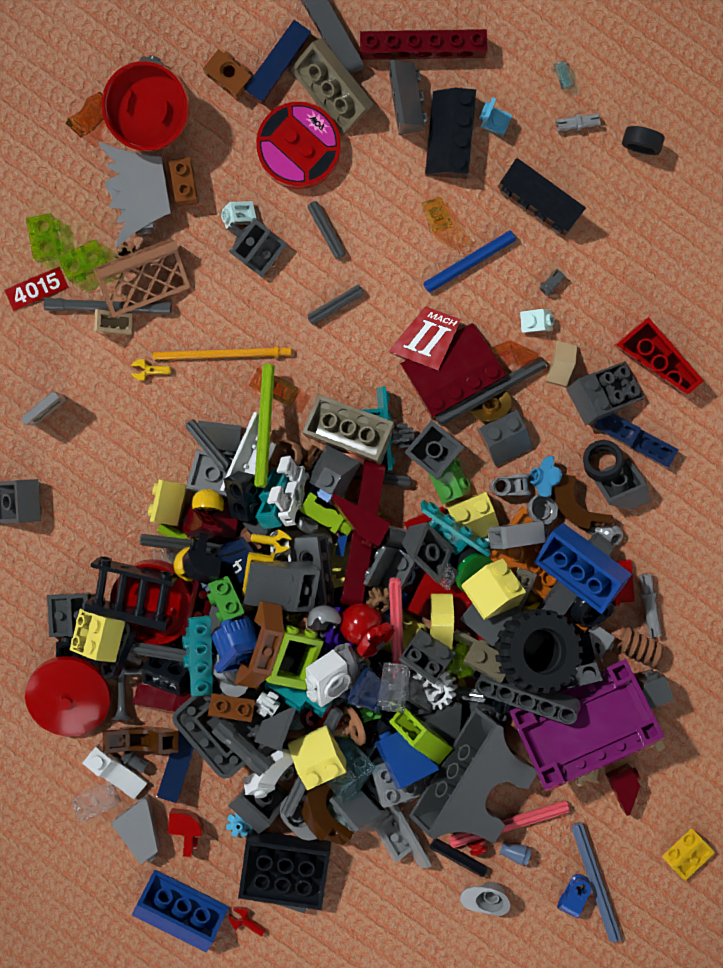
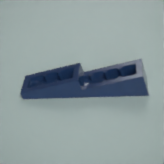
[244,20,312,103]
[594,413,679,469]
[156,730,195,803]

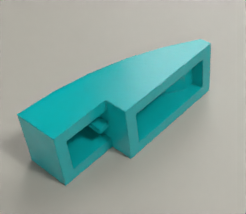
[255,467,291,529]
[265,681,333,718]

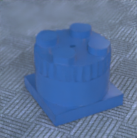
[211,616,259,673]

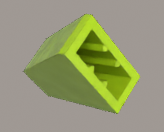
[389,706,453,764]

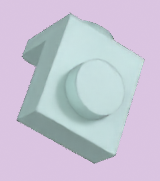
[520,309,555,333]

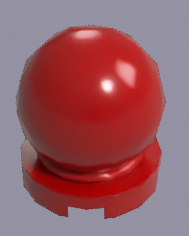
[340,603,395,659]

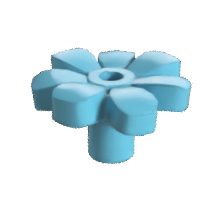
[226,813,252,837]

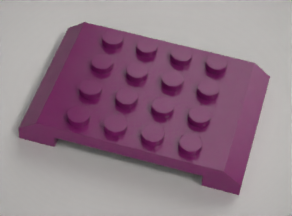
[509,659,665,791]

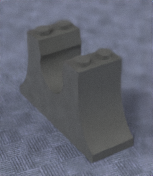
[409,707,537,843]

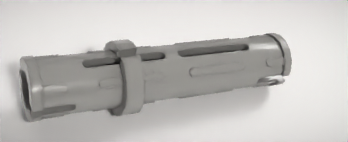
[639,573,662,637]

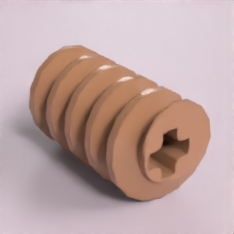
[616,627,664,668]

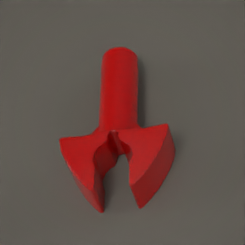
[229,906,265,937]

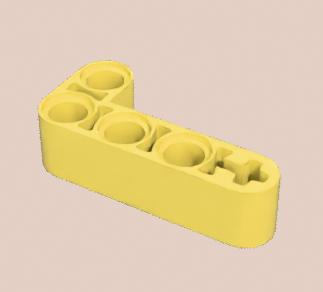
[430,594,454,670]

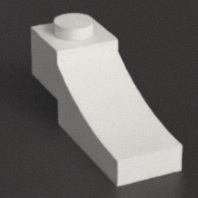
[82,744,148,800]
[243,749,294,798]

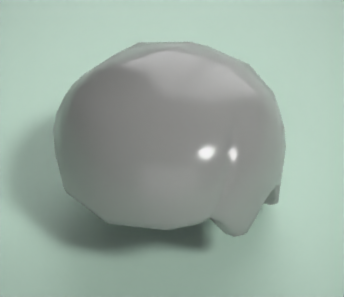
[527,494,558,525]
[307,605,342,631]

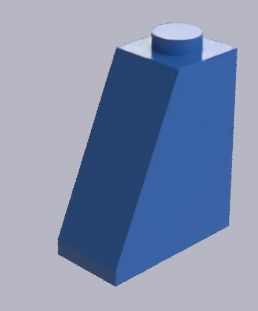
[375,731,439,790]

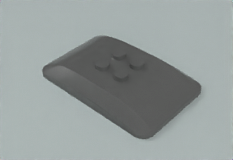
[172,664,308,778]

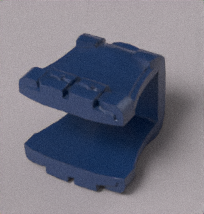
[339,661,393,713]

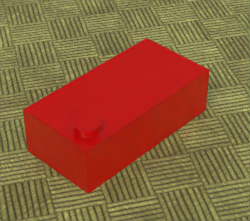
[407,571,485,641]

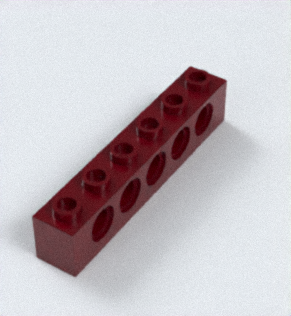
[360,29,487,60]

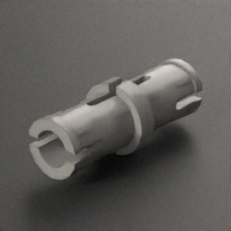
[556,113,600,132]

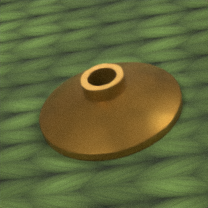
[471,391,512,422]

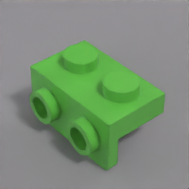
[429,457,471,504]
[207,576,244,624]

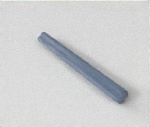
[571,822,621,943]

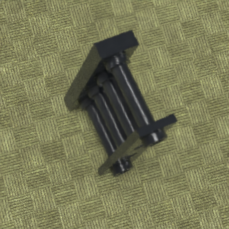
[84,556,179,631]

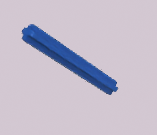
[423,230,516,293]

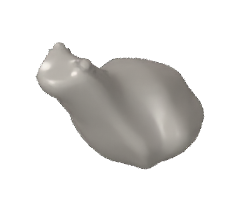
[588,525,623,546]

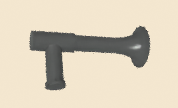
[111,662,143,720]

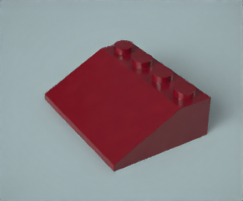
[400,323,506,418]

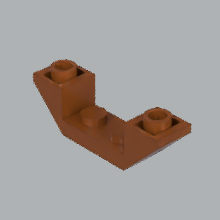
[234,600,284,688]

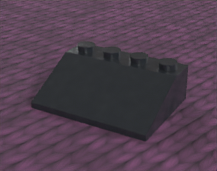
[238,829,331,910]

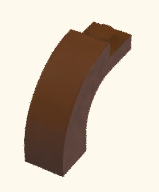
[551,474,613,529]
[103,726,178,755]
[301,780,354,846]

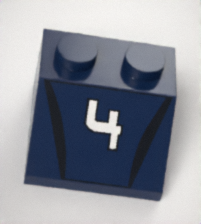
[211,537,255,591]

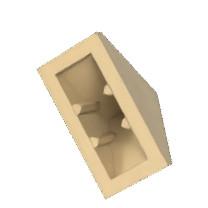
[94,309,132,335]
[546,341,577,386]

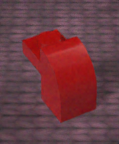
[168,808,203,857]

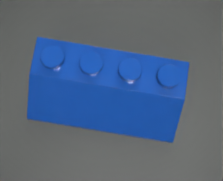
[534,523,632,614]
[132,869,229,953]

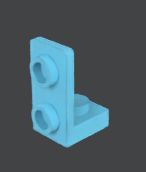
[479,97,512,136]

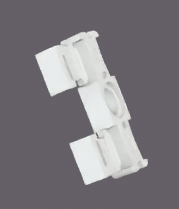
[267,456,310,526]

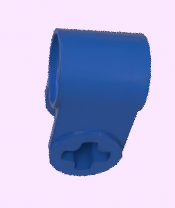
[557,874,591,918]

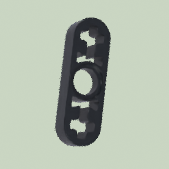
[100,622,137,679]

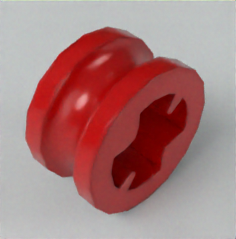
[467,839,488,856]

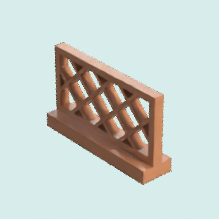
[92,239,190,318]

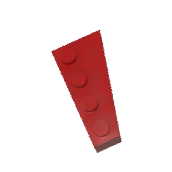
[614,317,704,395]

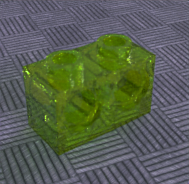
[26,213,64,263]
[57,239,108,283]

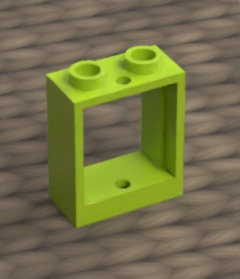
[266,625,323,690]

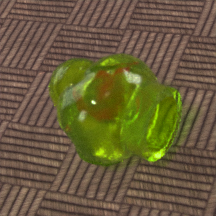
[449,643,474,680]

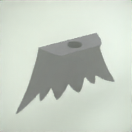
[98,142,172,247]

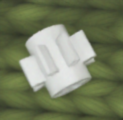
[254,690,281,717]

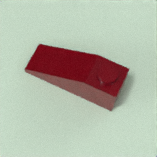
[330,493,391,549]
[182,506,223,540]
[132,684,192,714]

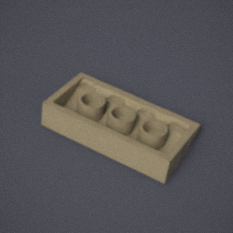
[290,38,375,135]
[302,394,395,465]

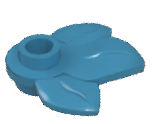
[529,456,562,497]

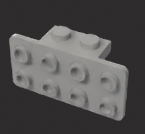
[371,745,451,808]

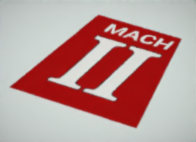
[388,307,461,370]

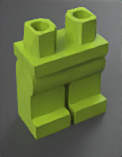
[299,492,351,536]

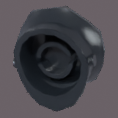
[570,596,614,628]

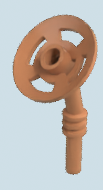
[286,705,366,746]

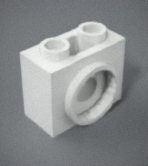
[305,650,350,708]

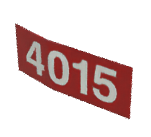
[4,267,69,311]

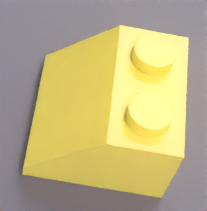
[446,492,499,538]
[462,558,526,620]
[288,725,346,790]

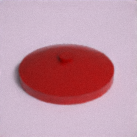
[25,656,111,736]

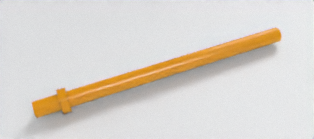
[153,346,291,360]

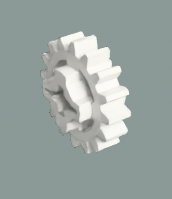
[413,670,457,710]

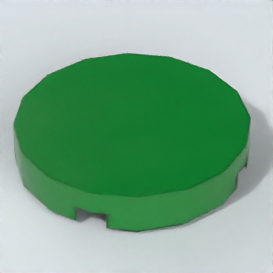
[456,553,493,593]

